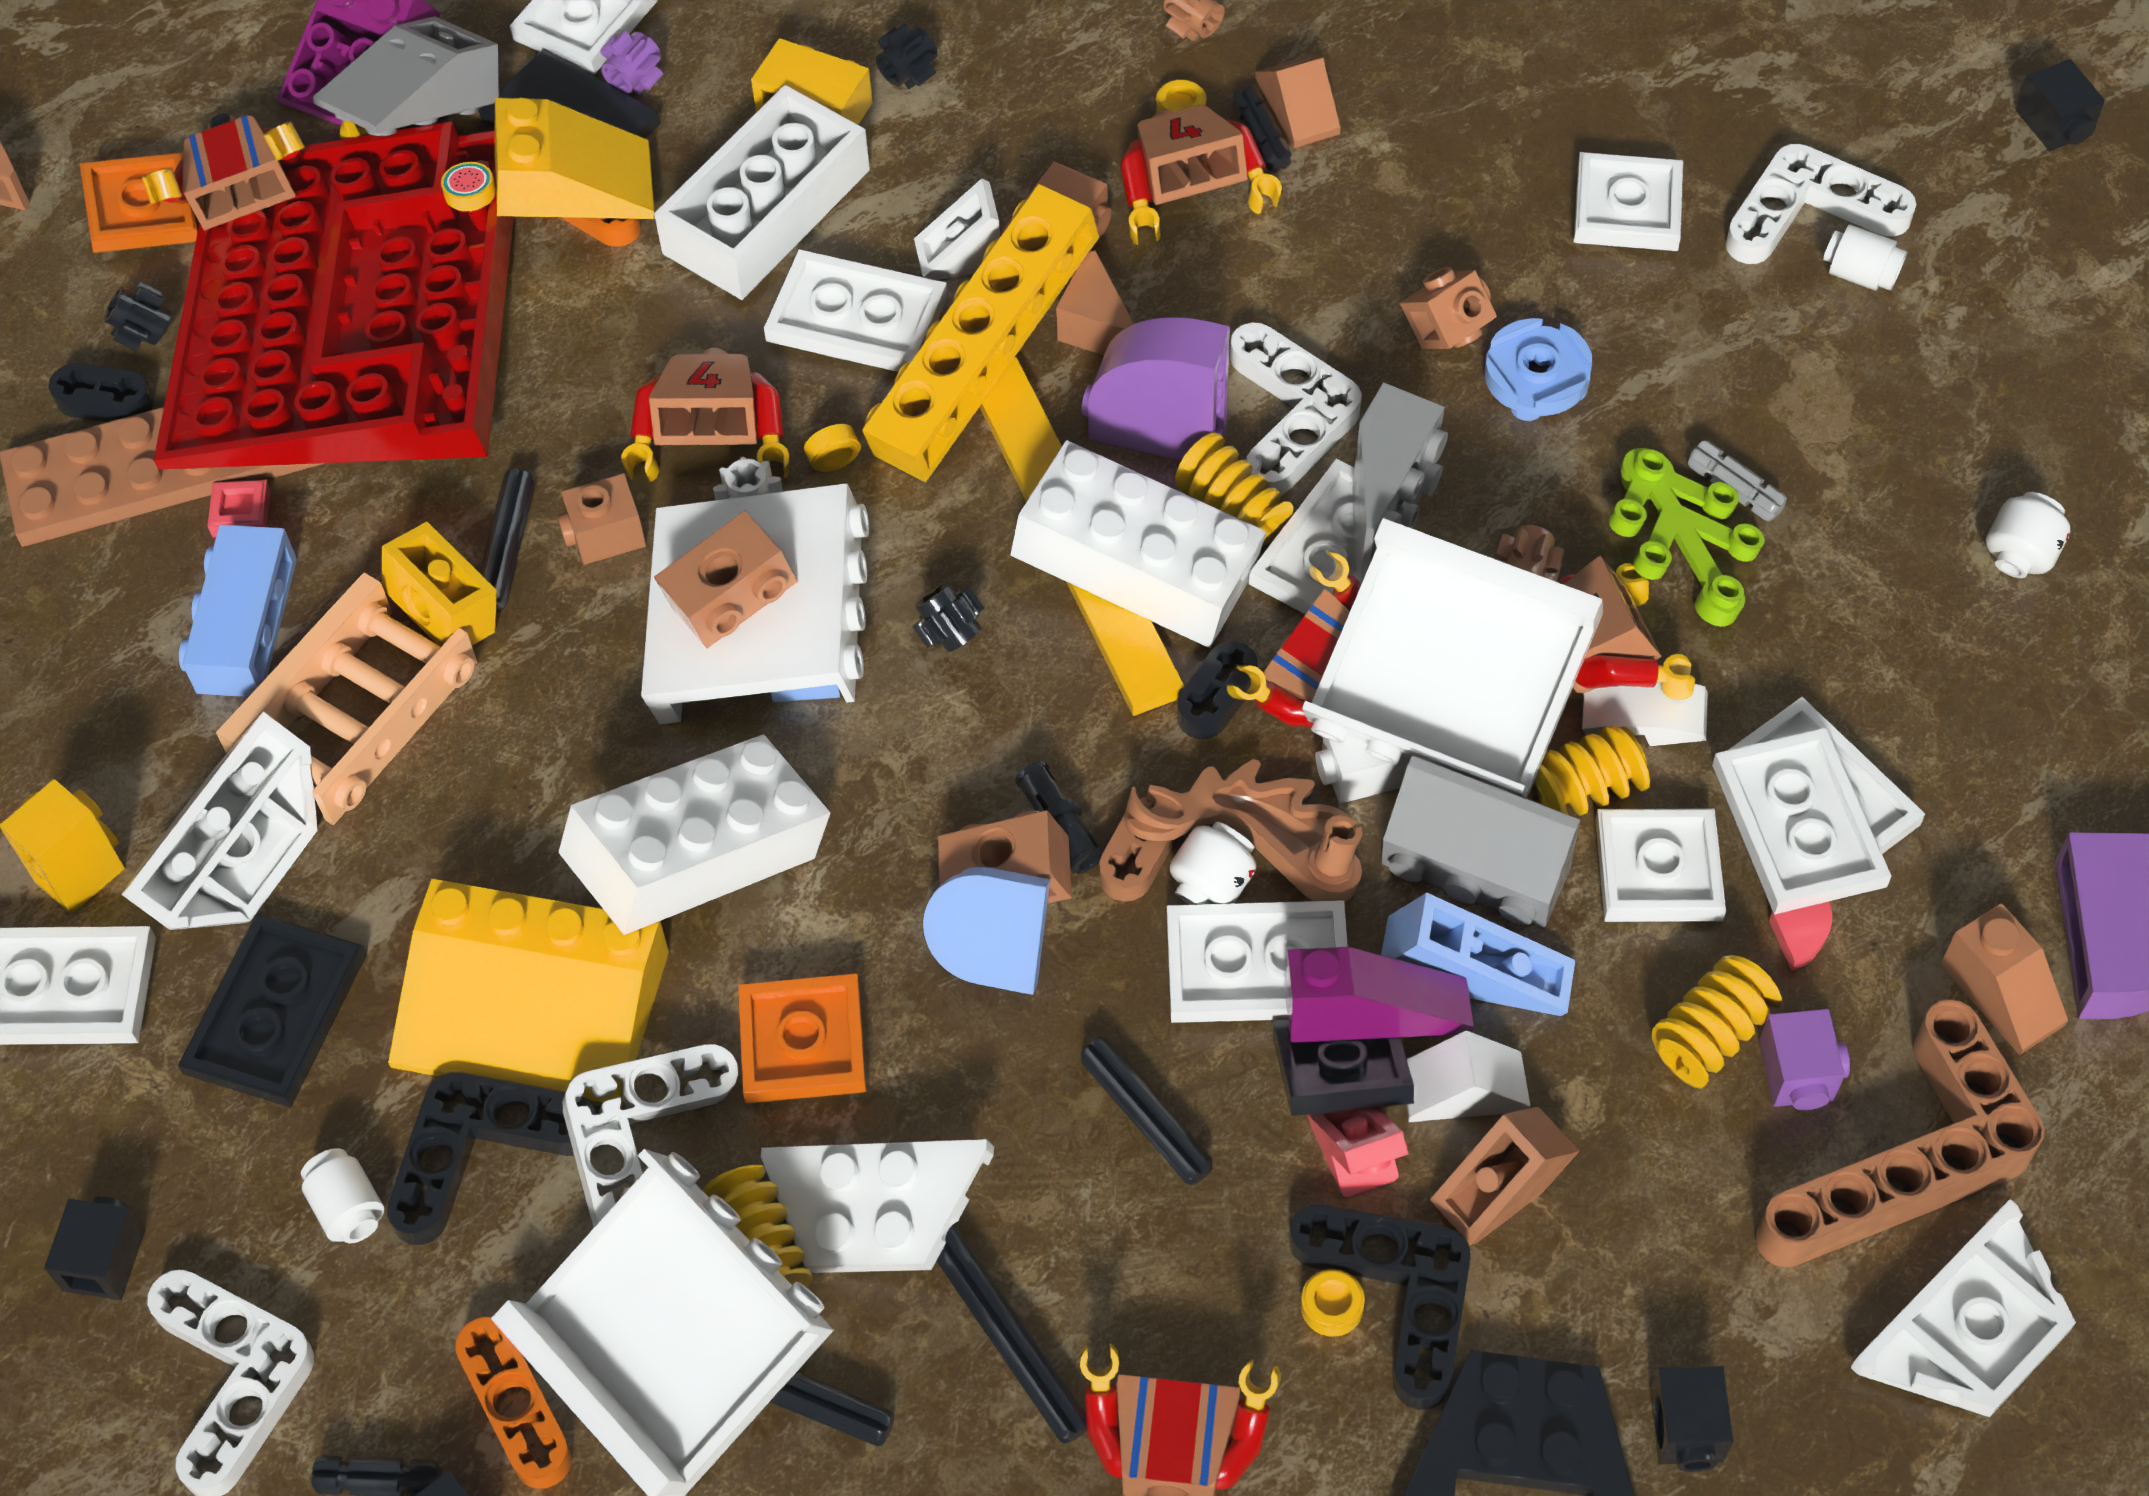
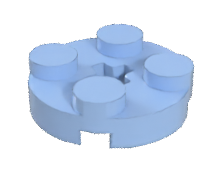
[1484,318,1592,421]

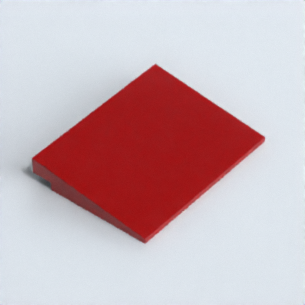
[153,121,514,470]

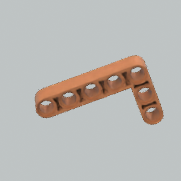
[1755,999,2045,1268]

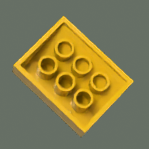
[388,879,669,1109]

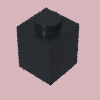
[2016,59,2105,152]
[44,1196,145,1300]

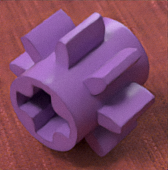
[600,31,663,95]

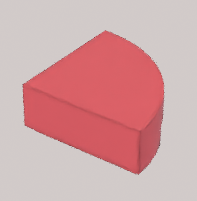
[1769,901,1832,972]

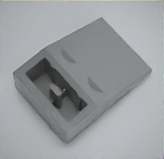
[313,16,499,136]
[1352,382,1448,584]

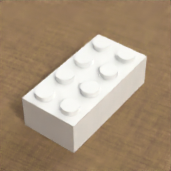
[654,85,870,300]
[1011,440,1266,648]
[558,734,831,935]

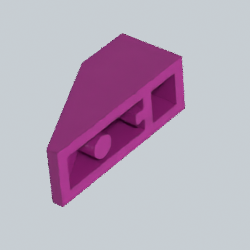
[1285,947,1474,1043]

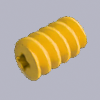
[1175,432,1294,547]
[1527,725,1650,816]
[1652,955,1782,1089]
[702,1165,813,1287]

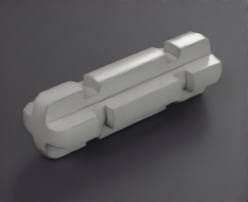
[1688,440,1787,522]

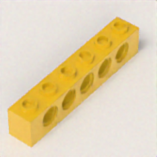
[862,184,1099,483]

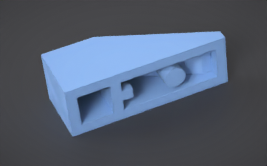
[1381,893,1575,1016]

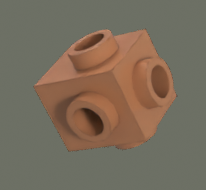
[1400,267,1497,349]

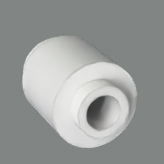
[1823,224,1907,291]
[301,1148,384,1243]

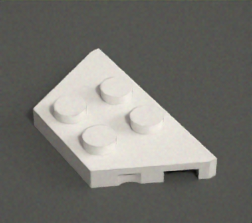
[761,1139,994,1273]
[1851,1199,2076,1417]

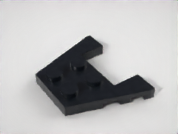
[1404,1350,1634,1496]

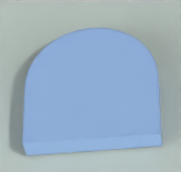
[923,867,1050,995]

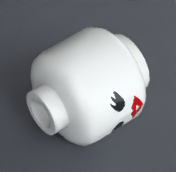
[1986,492,2071,578]
[1170,821,1257,905]

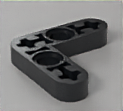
[387,1072,596,1245]
[1289,1204,1471,1410]

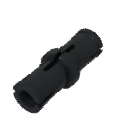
[1015,761,1104,874]

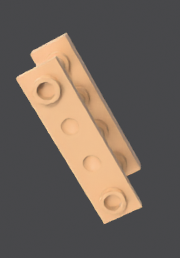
[216,573,478,825]

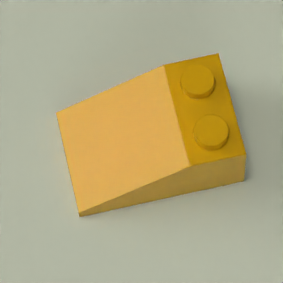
[494,98,654,219]

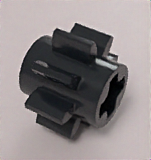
[876,24,938,89]
[104,281,171,351]
[912,582,984,652]

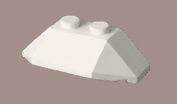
[121,712,318,930]

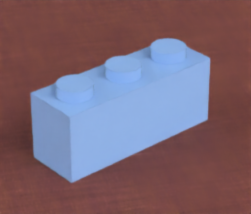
[179,525,297,697]

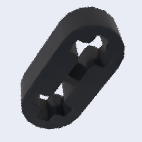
[48,364,153,422]
[1177,641,1258,739]

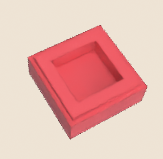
[208,480,271,537]

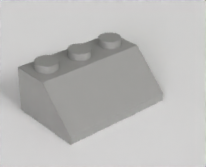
[1381,756,1580,928]

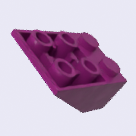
[276,0,441,126]

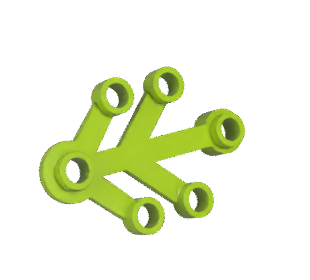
[1609,448,1765,627]

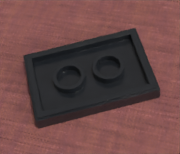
[479,49,660,139]
[178,914,367,1108]

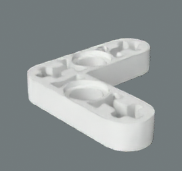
[1726,144,1916,264]
[1230,323,1362,496]
[562,1044,738,1228]
[148,1270,314,1496]

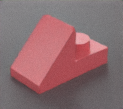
[1307,1108,1408,1197]

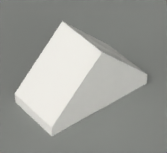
[914,179,1000,280]
[1406,1030,1531,1122]

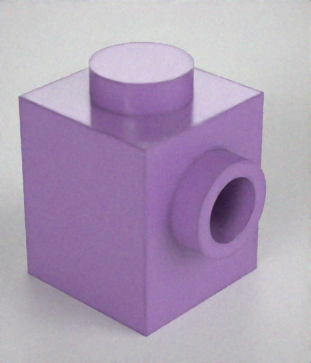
[1759,1009,1850,1110]

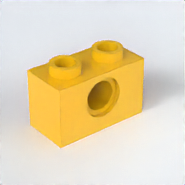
[382,521,497,647]

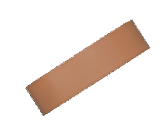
[1099,797,1176,902]

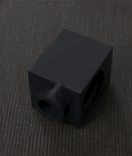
[1650,1366,1734,1472]

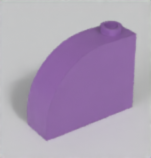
[1081,317,1230,461]
[2055,832,2149,1019]

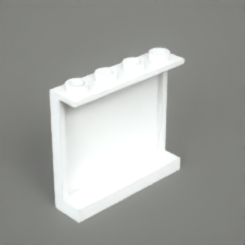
[641,483,869,724]
[1302,518,1603,799]
[491,1149,834,1496]

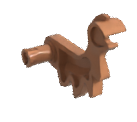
[1124,759,1362,902]

